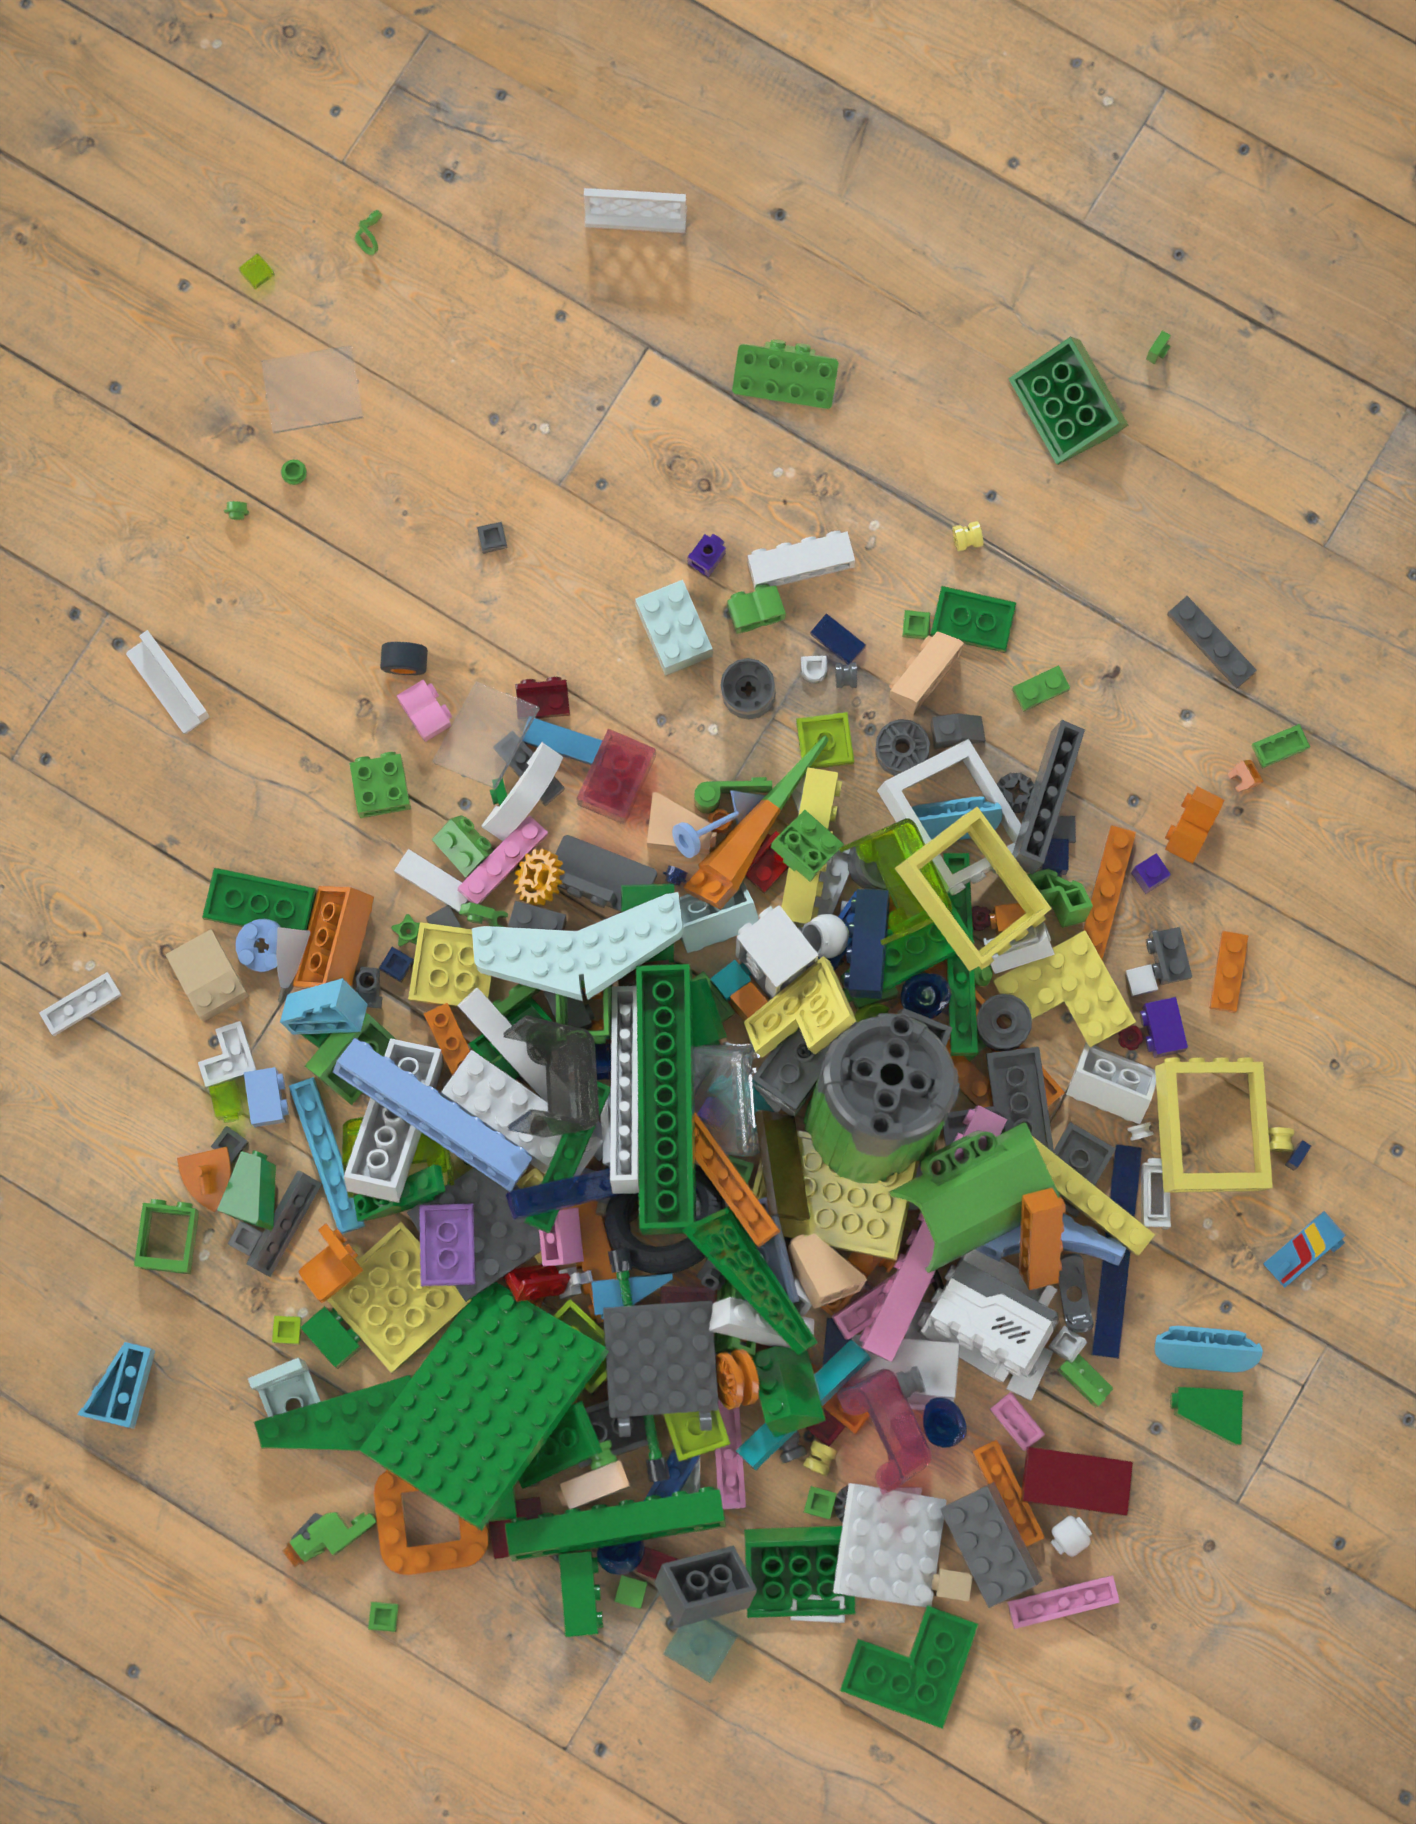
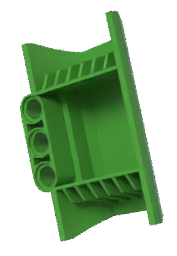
[889,1123,1060,1273]

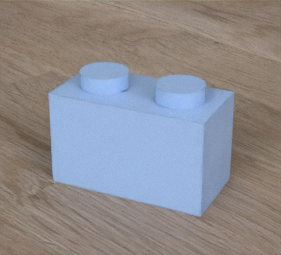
[244,1067,289,1128]

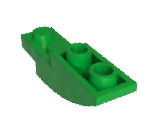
[353,1165,445,1222]

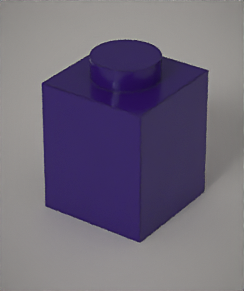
[1131,853,1171,894]

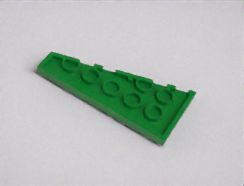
[682,1207,818,1355]
[254,1375,411,1451]

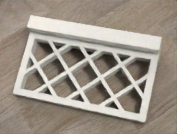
[584,188,687,233]

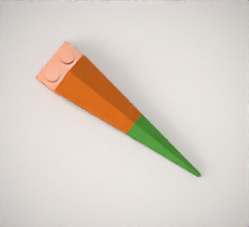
[683,735,828,910]

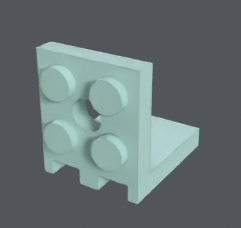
[248,1357,321,1417]

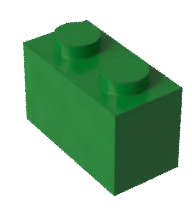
[300,1306,362,1369]

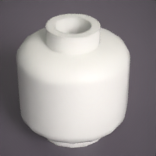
[1051,1516,1092,1557]

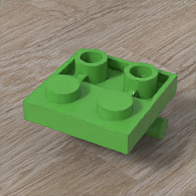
[771,810,844,882]

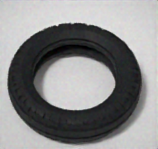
[605,1164,726,1274]

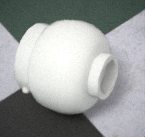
[801,914,849,958]

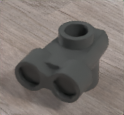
[356,967,383,1009]

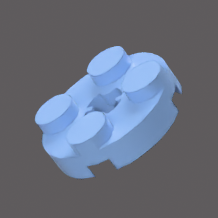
[235,919,281,972]

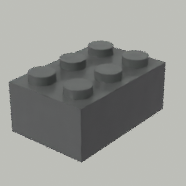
[578,1400,649,1469]
[655,1546,757,1627]

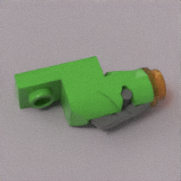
[282,1512,377,1567]

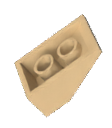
[165,929,249,1022]

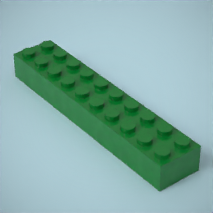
[636,964,696,1235]

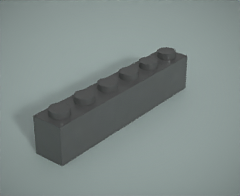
[1012,720,1085,874]

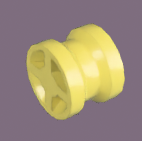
[1268,1127,1294,1152]

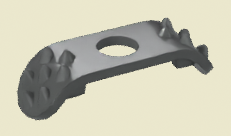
[1059,1253,1094,1333]

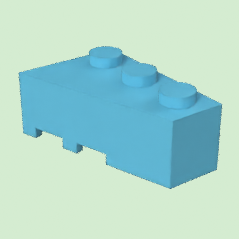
[77,1342,156,1429]

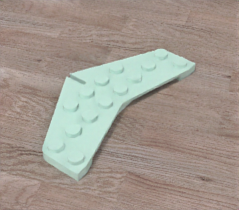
[472,892,684,1001]

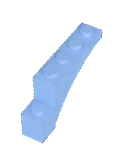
[976,1214,1126,1266]

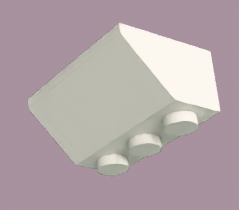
[1066,1042,1156,1124]

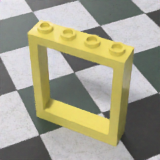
[895,806,1052,971]
[1155,1057,1273,1193]

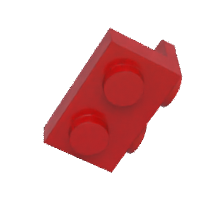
[504,1264,570,1302]

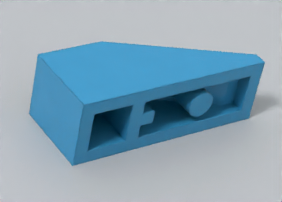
[592,1273,673,1319]

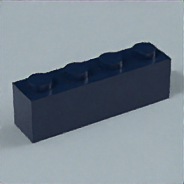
[844,889,890,999]

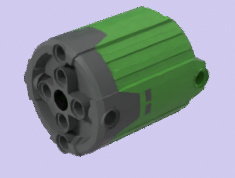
[803,1014,959,1184]

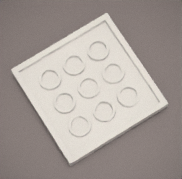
[833,1483,946,1607]

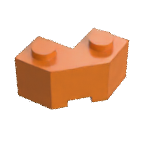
[1165,786,1225,864]

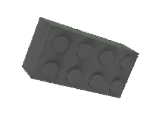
[940,1482,1043,1608]

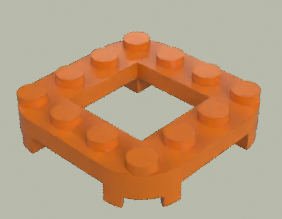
[374,1470,489,1575]

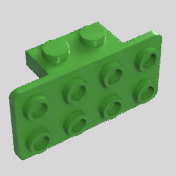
[732,339,839,409]

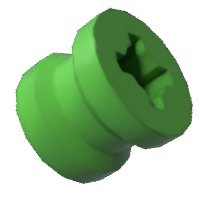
[590,1440,617,1470]

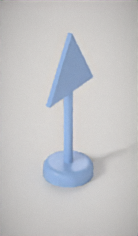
[672,790,766,858]

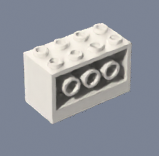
[736,905,819,1000]

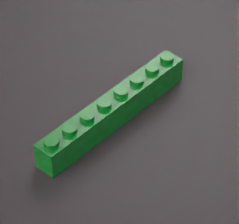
[505,1487,726,1562]

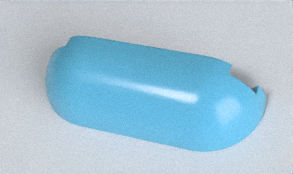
[898,797,1002,840]
[1155,1326,1263,1372]

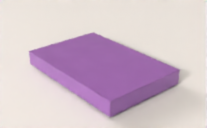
[420,1204,475,1287]

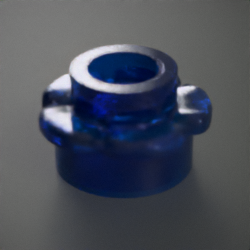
[663,865,688,887]

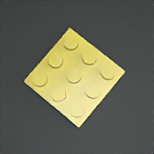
[408,922,492,1008]

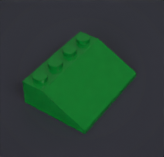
[1008,336,1129,465]
[744,1526,855,1618]

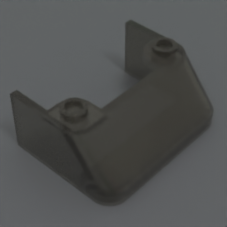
[503,1016,599,1138]

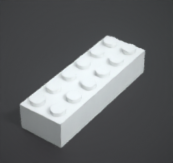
[344,1038,444,1203]
[440,1050,603,1190]

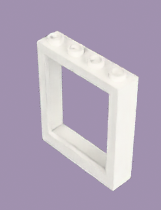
[877,739,1021,897]

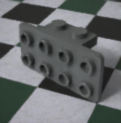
[555,835,657,912]

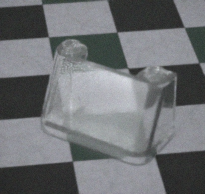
[693,1044,760,1156]

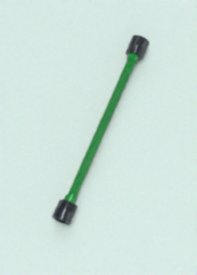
[608,1248,670,1482]

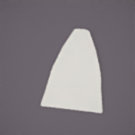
[276,927,310,988]

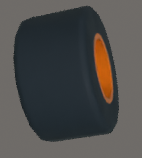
[380,642,428,675]

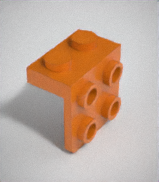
[299,1223,364,1303]

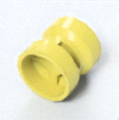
[952,521,983,551]
[803,1441,838,1476]

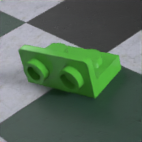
[1057,1354,1113,1408]

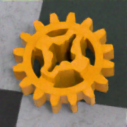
[513,849,565,906]

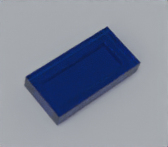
[810,613,866,665]

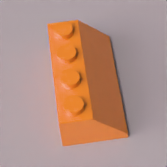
[293,886,374,989]

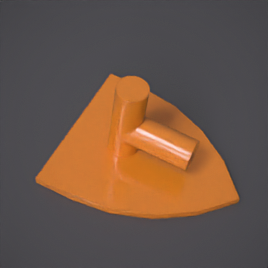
[177,1147,231,1212]

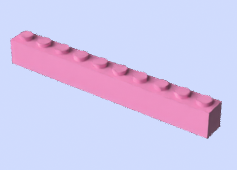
[859,1105,1007,1362]

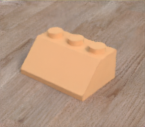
[889,631,964,715]

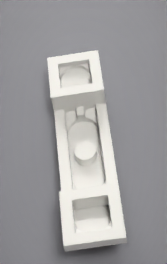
[481,742,563,841]

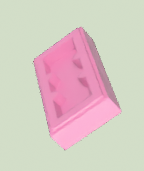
[990,1392,1045,1451]

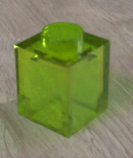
[209,1080,245,1123]

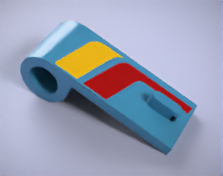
[1263,1211,1345,1288]

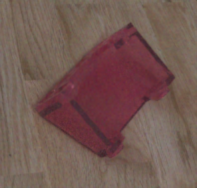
[837,1369,932,1495]

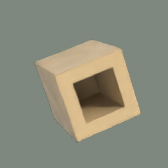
[931,1569,973,1601]

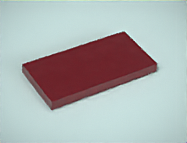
[1021,1447,1133,1516]

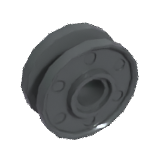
[875,719,930,776]
[976,994,1032,1051]

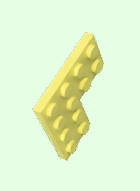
[993,930,1137,1048]
[744,956,856,1058]

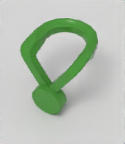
[355,210,382,255]

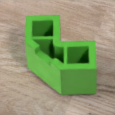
[1027,869,1093,928]

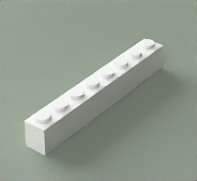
[610,986,639,1194]

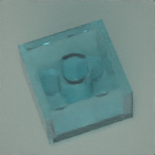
[663,1618,738,1683]

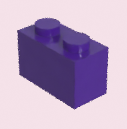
[1140,997,1188,1058]

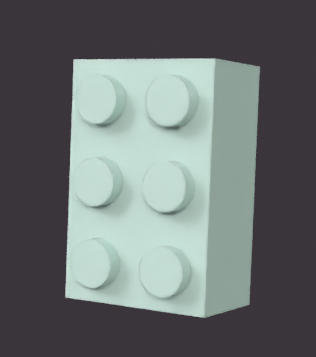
[635,580,713,676]

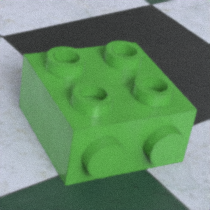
[349,752,411,818]

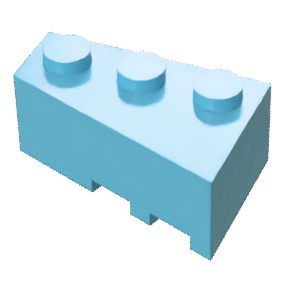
[280,978,368,1035]

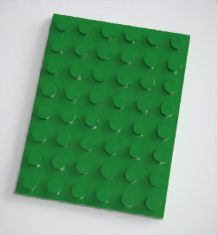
[359,1282,609,1531]

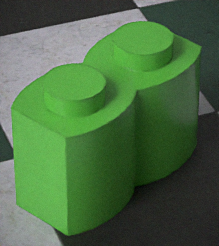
[727,584,786,634]

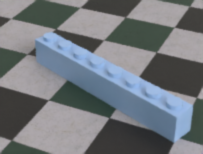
[333,1038,533,1192]

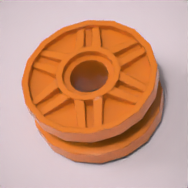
[715,1349,759,1410]

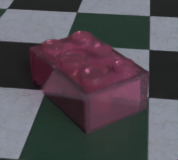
[576,729,656,825]

